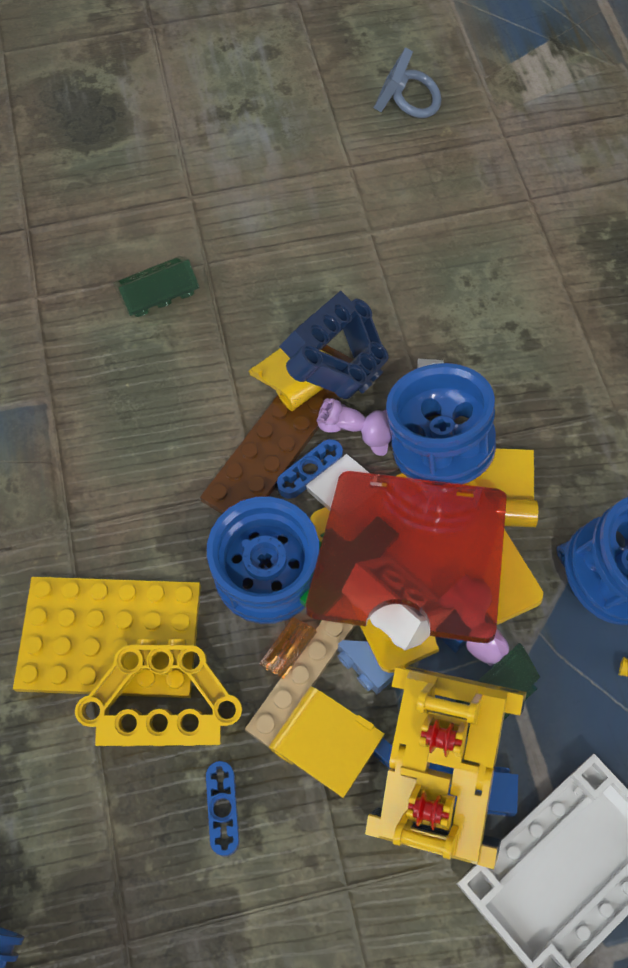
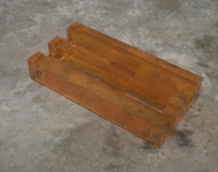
[259,617,317,679]

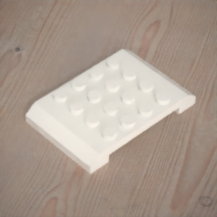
[456,754,628,968]

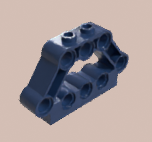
[279,291,389,399]

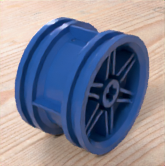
[207,497,320,624]

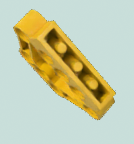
[75,639,242,746]

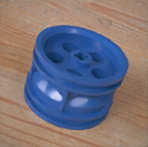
[386,363,496,488]
[565,497,628,625]

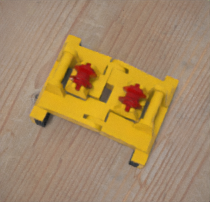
[365,665,527,869]

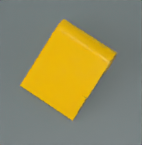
[248,348,332,411]
[474,448,538,528]
[268,686,385,799]

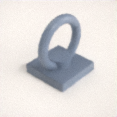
[374,47,441,118]

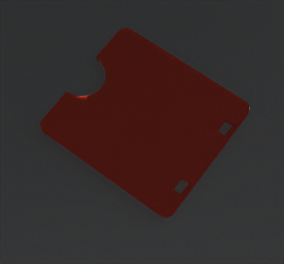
[306,471,507,643]

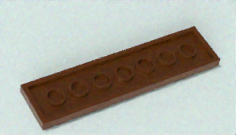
[200,345,353,514]

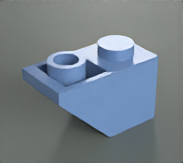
[338,640,394,695]

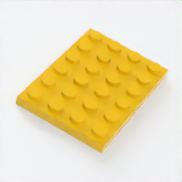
[13,577,201,698]

